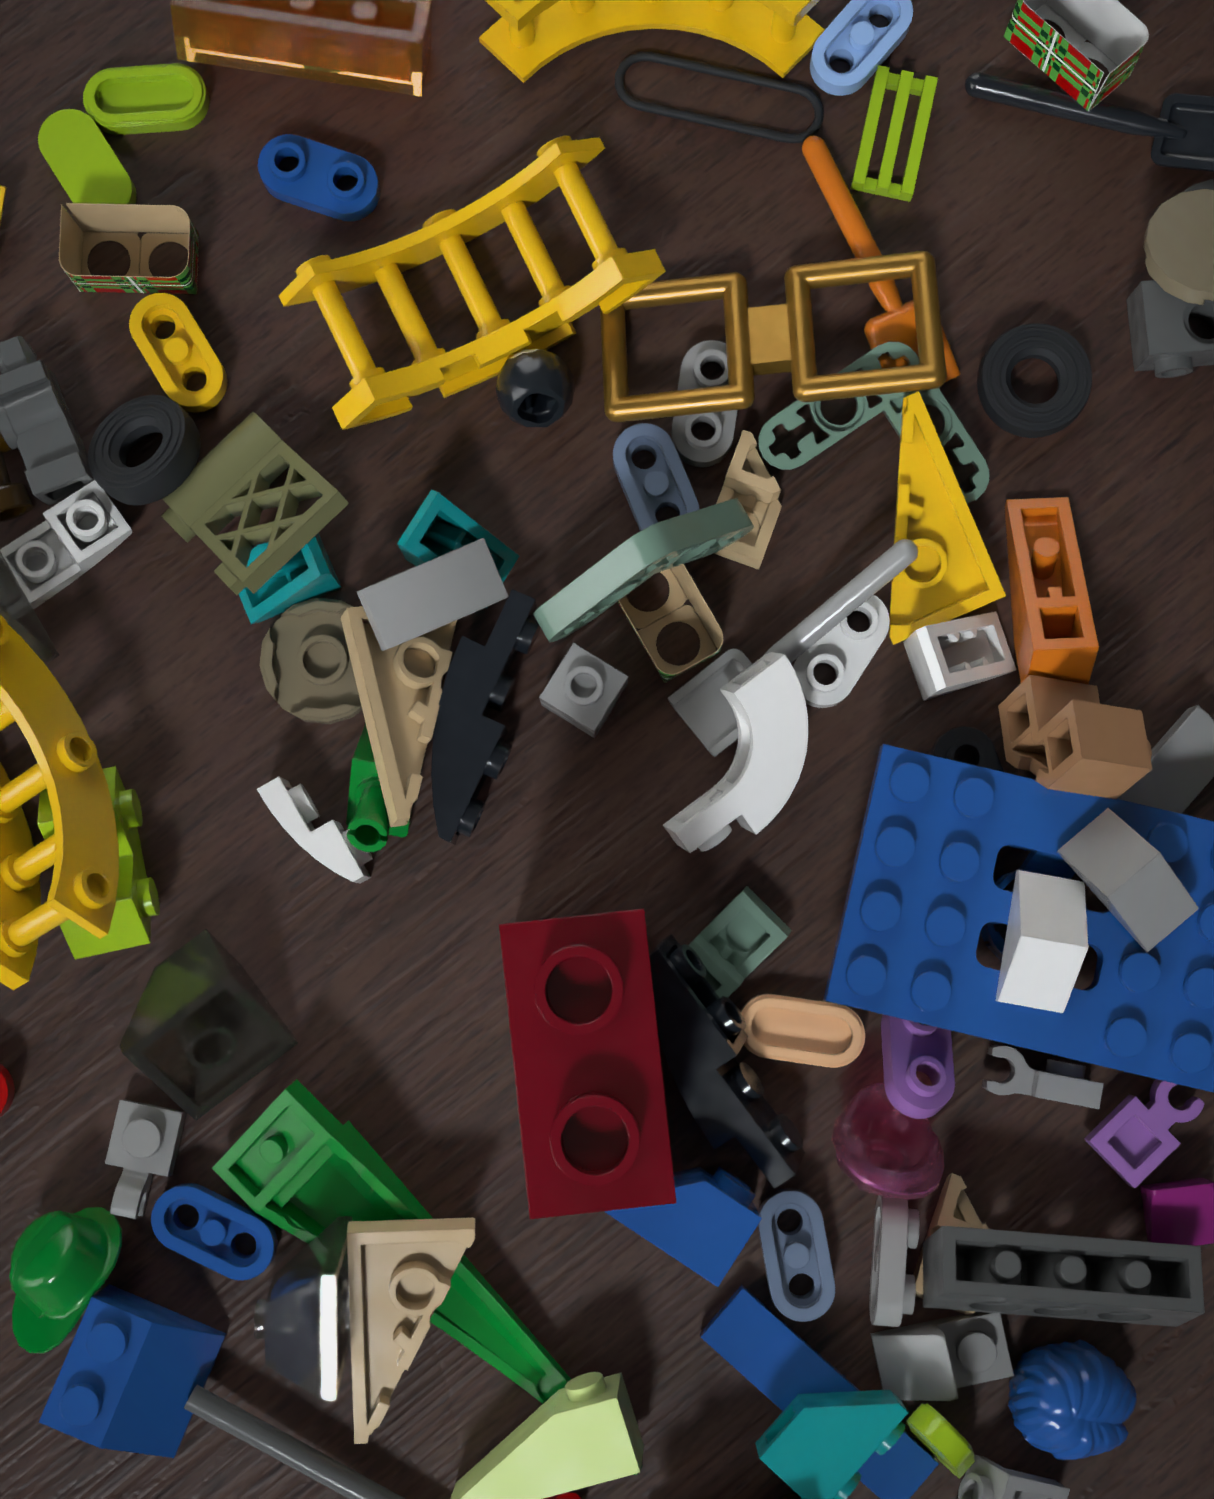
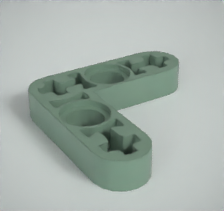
[758,342,989,503]
[533,498,754,642]

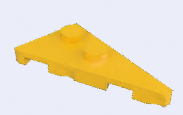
[888,391,1006,645]

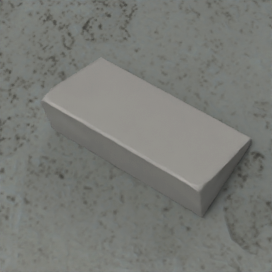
[1117,705,1214,814]

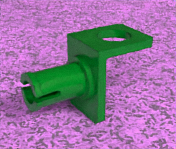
[346,723,412,852]

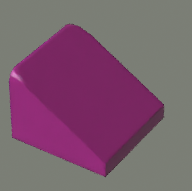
[1140,1178,1214,1246]

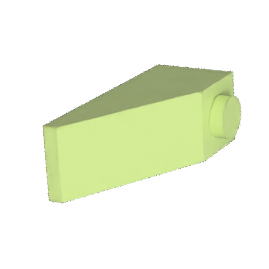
[450,1372,644,1499]

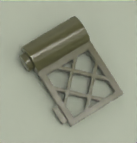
[161,412,349,595]

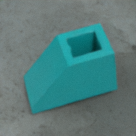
[755,1390,909,1499]

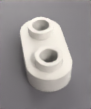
[793,595,890,708]

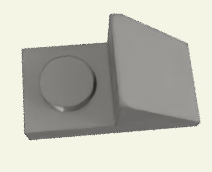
[870,1311,1014,1401]

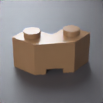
[998,675,1152,799]

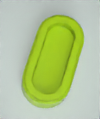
[83,63,210,135]
[38,109,137,204]
[906,1403,975,1479]

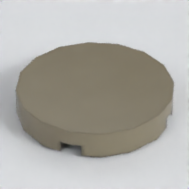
[1143,189,1214,305]
[259,598,362,724]

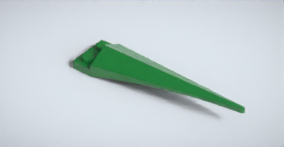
[212,1079,643,1475]

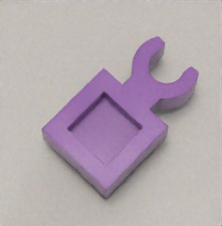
[1084,1079,1205,1188]

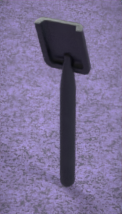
[965,72,1214,172]

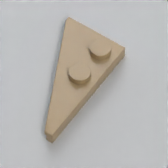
[341,606,457,827]
[347,1218,475,1444]

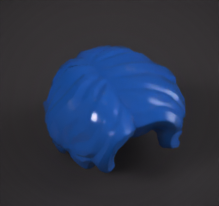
[1008,1339,1137,1460]

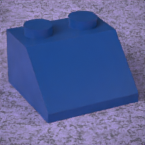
[605,1166,762,1287]
[39,1284,227,1458]

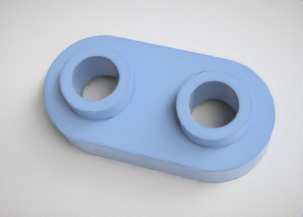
[810,0,913,96]

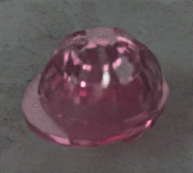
[832,1082,944,1200]

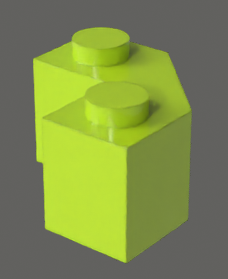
[37,766,160,959]

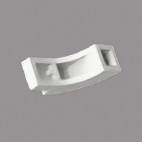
[663,652,809,853]

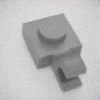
[982,1045,1104,1109]
[105,1099,187,1219]

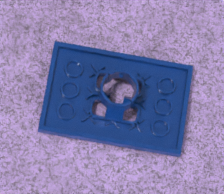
[823,744,1214,1093]

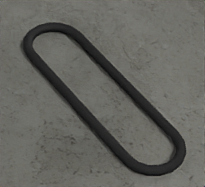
[615,52,824,143]

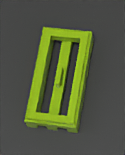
[850,65,938,202]

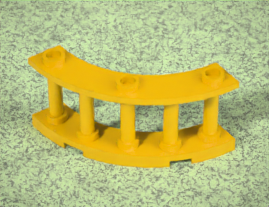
[479,0,825,83]
[279,135,666,430]
[0,614,119,991]

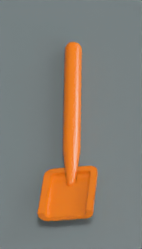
[802,135,961,382]

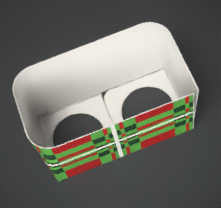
[1004,0,1149,112]

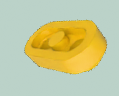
[129,293,227,413]

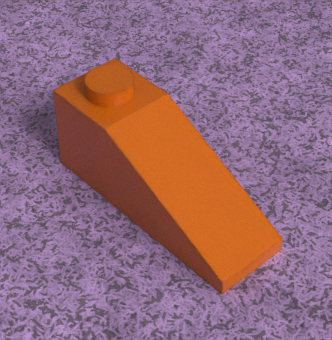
[1005,497,1099,684]

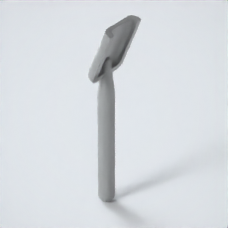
[668,539,918,757]

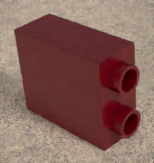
[499,908,677,1219]

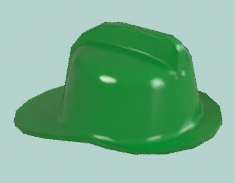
[9,1207,122,1354]

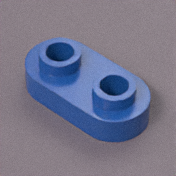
[258,134,380,221]
[151,1183,278,1280]

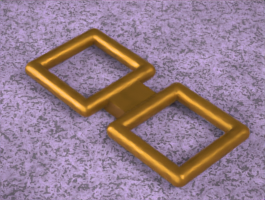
[600,251,947,422]

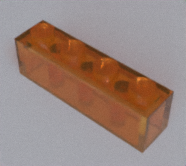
[170,0,432,97]

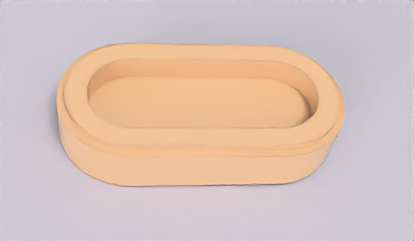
[740,994,865,1068]

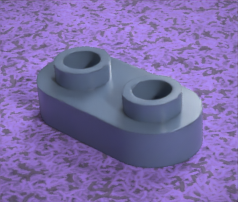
[613,423,699,531]
[758,1188,835,1322]

